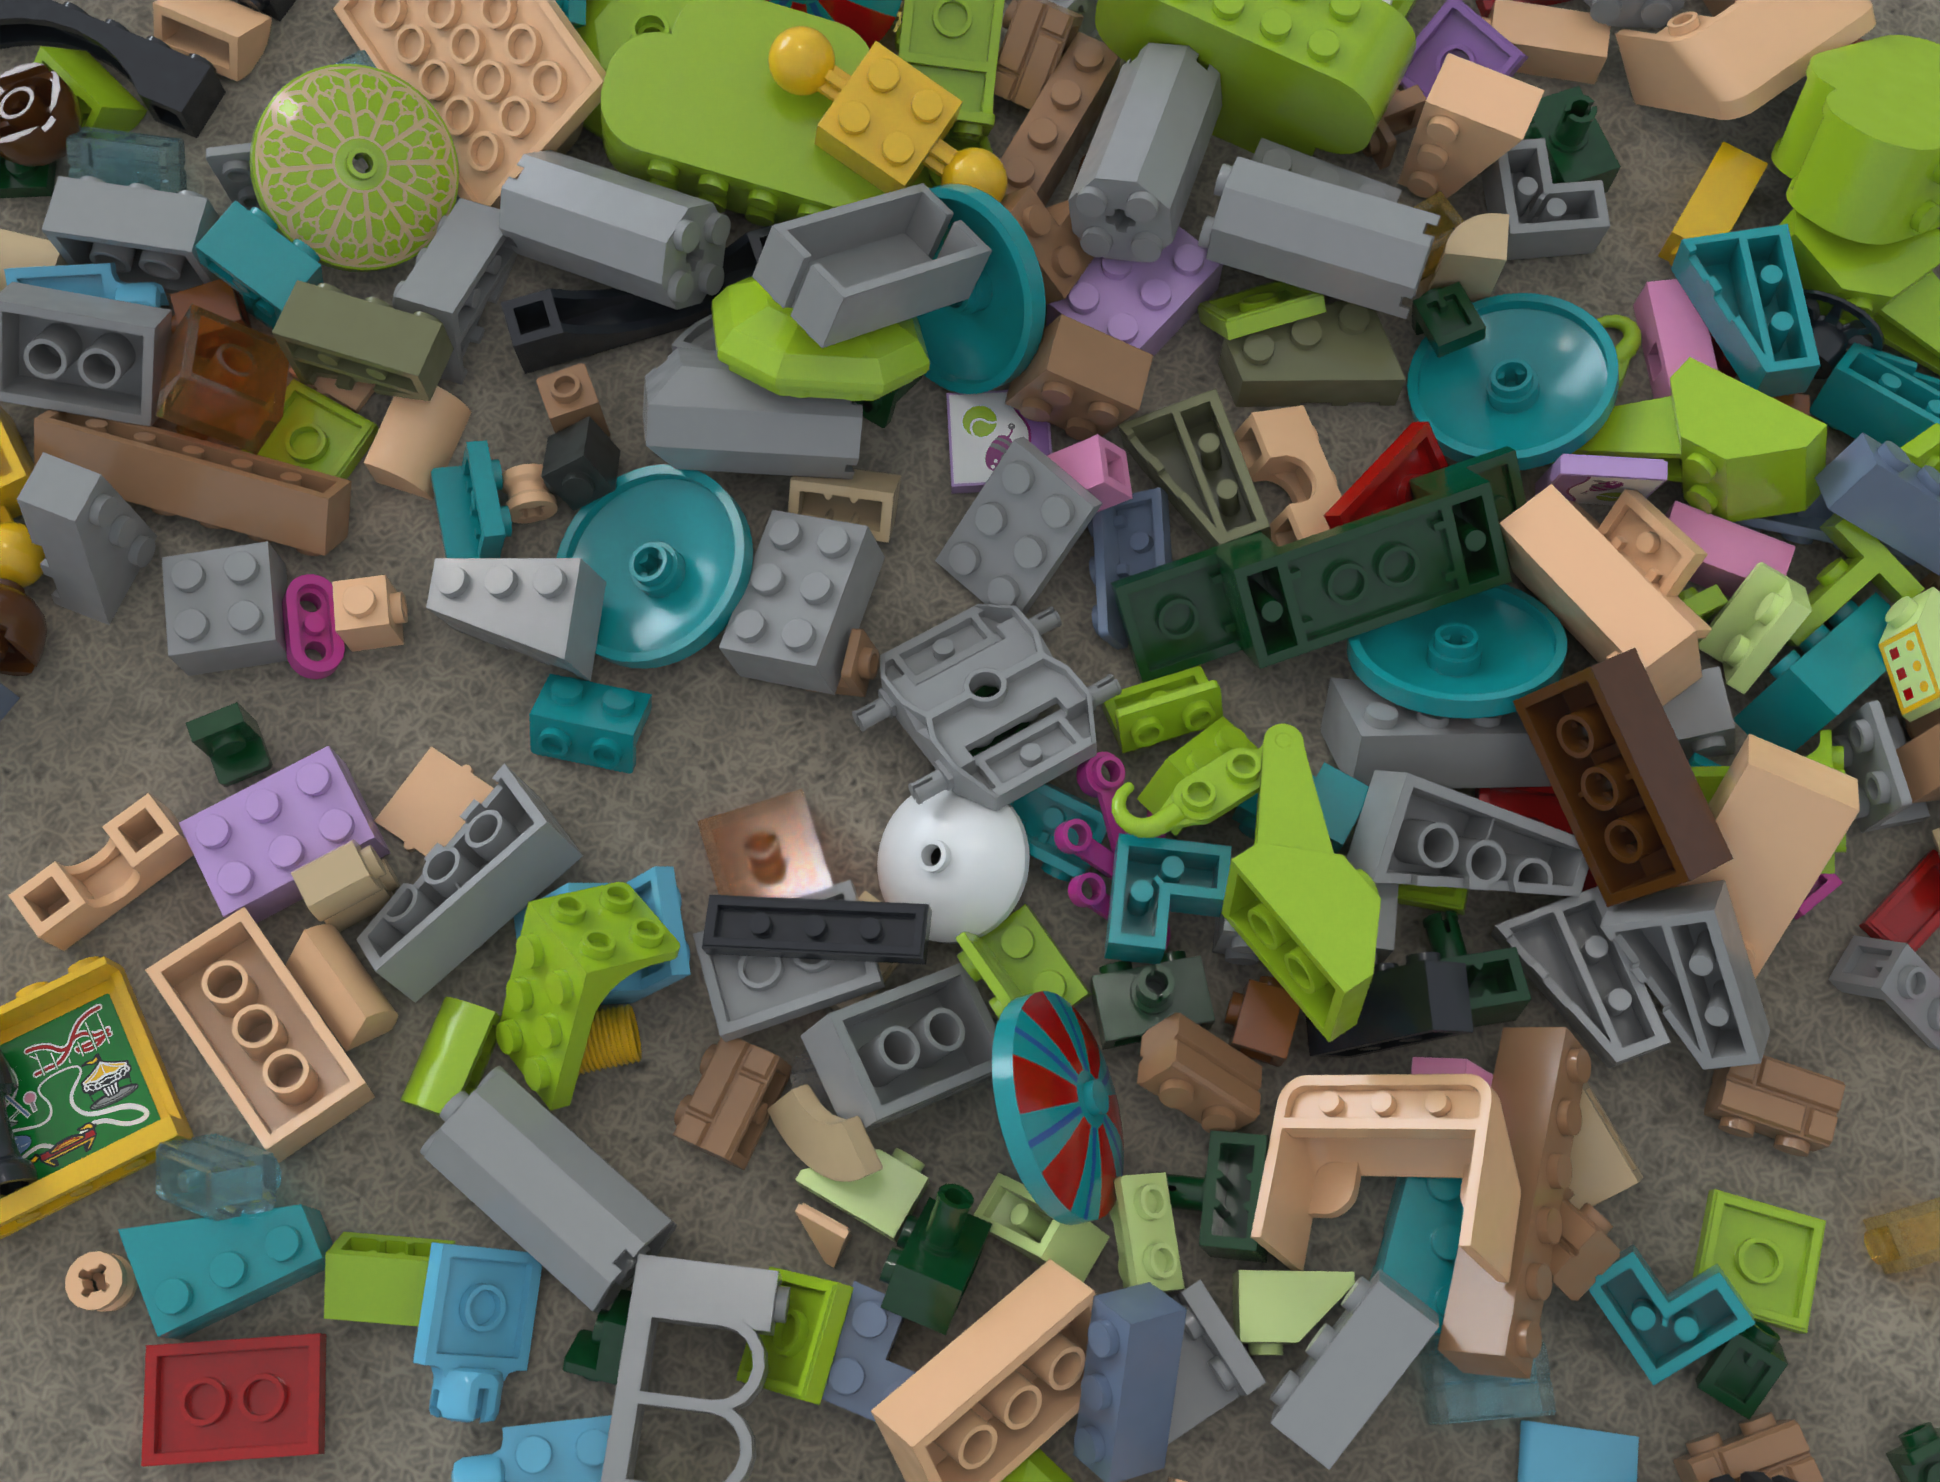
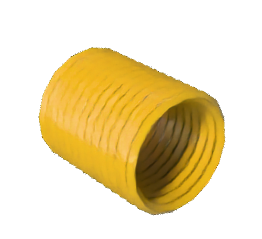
[578,1003,642,1076]

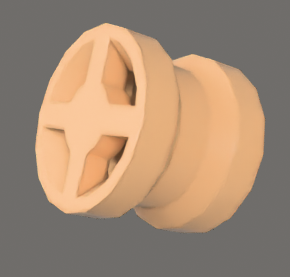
[502,463,558,524]
[65,1251,138,1312]

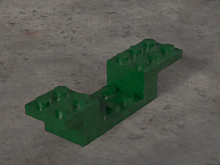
[1111,446,1527,683]

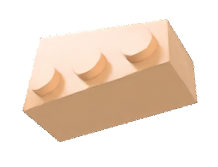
[1398,53,1545,202]

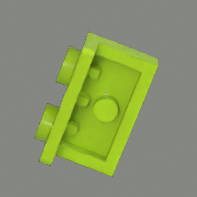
[1102,665,1223,753]

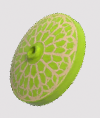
[250,64,459,272]

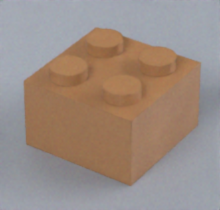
[1004,314,1153,441]

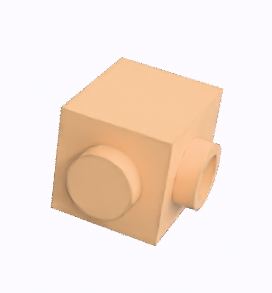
[332,575,408,652]

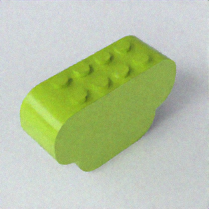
[601,0,885,227]
[1095,0,1416,156]
[1771,35,1940,245]

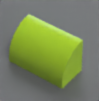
[33,46,147,148]
[400,997,501,1116]
[324,1232,456,1327]

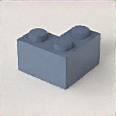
[822,1281,916,1422]

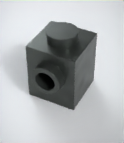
[541,416,621,511]

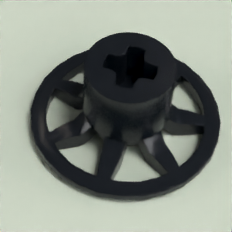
[1803,289,1885,379]

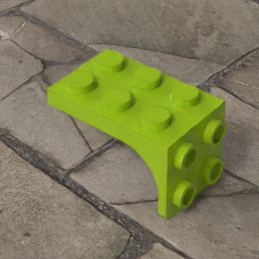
[898,0,1004,143]
[496,882,680,1111]

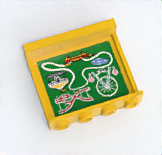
[0,956,196,1240]

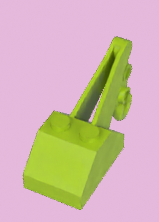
[1779,208,1940,375]
[1550,314,1827,522]
[1112,724,1381,1043]

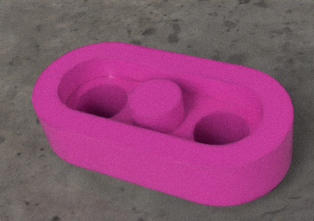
[282,574,345,679]

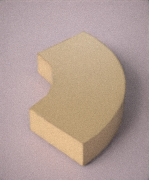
[767,1084,883,1182]

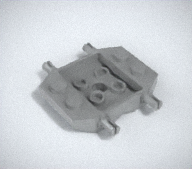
[852,604,1122,811]

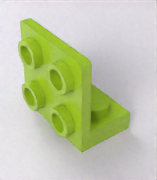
[955,904,1092,1018]

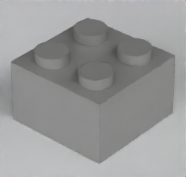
[162,541,288,676]

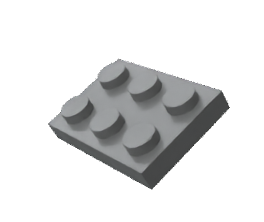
[935,436,1103,615]
[693,880,885,1042]

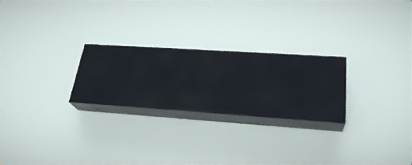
[702,894,932,965]

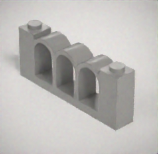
[601,1254,791,1482]

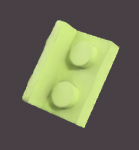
[1698,562,1812,695]
[1109,1172,1185,1293]

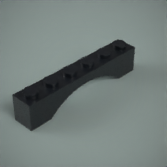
[0,0,226,138]
[500,218,796,374]

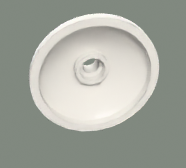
[877,789,1030,943]

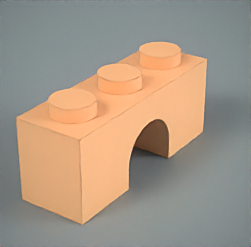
[1234,405,1342,547]
[8,793,194,951]

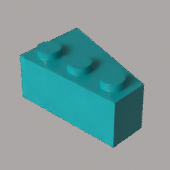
[1671,224,1820,397]
[1810,342,1940,448]
[1733,592,1891,752]
[1370,1177,1464,1336]
[118,1204,333,1339]

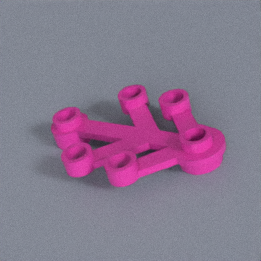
[1054,752,1171,950]

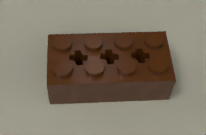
[1513,648,1733,907]

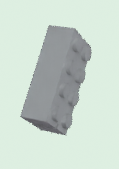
[752,183,992,348]

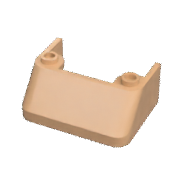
[1615,0,1876,120]
[1251,1074,1521,1283]

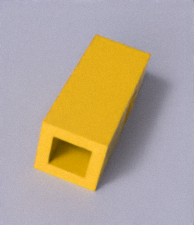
[1658,141,1769,266]

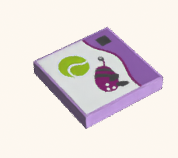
[946,390,1052,494]
[1535,454,1668,505]

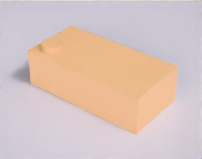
[1499,484,1702,706]
[1667,734,1860,979]
[145,906,375,1163]
[871,1259,1096,1482]

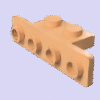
[1569,489,1712,639]

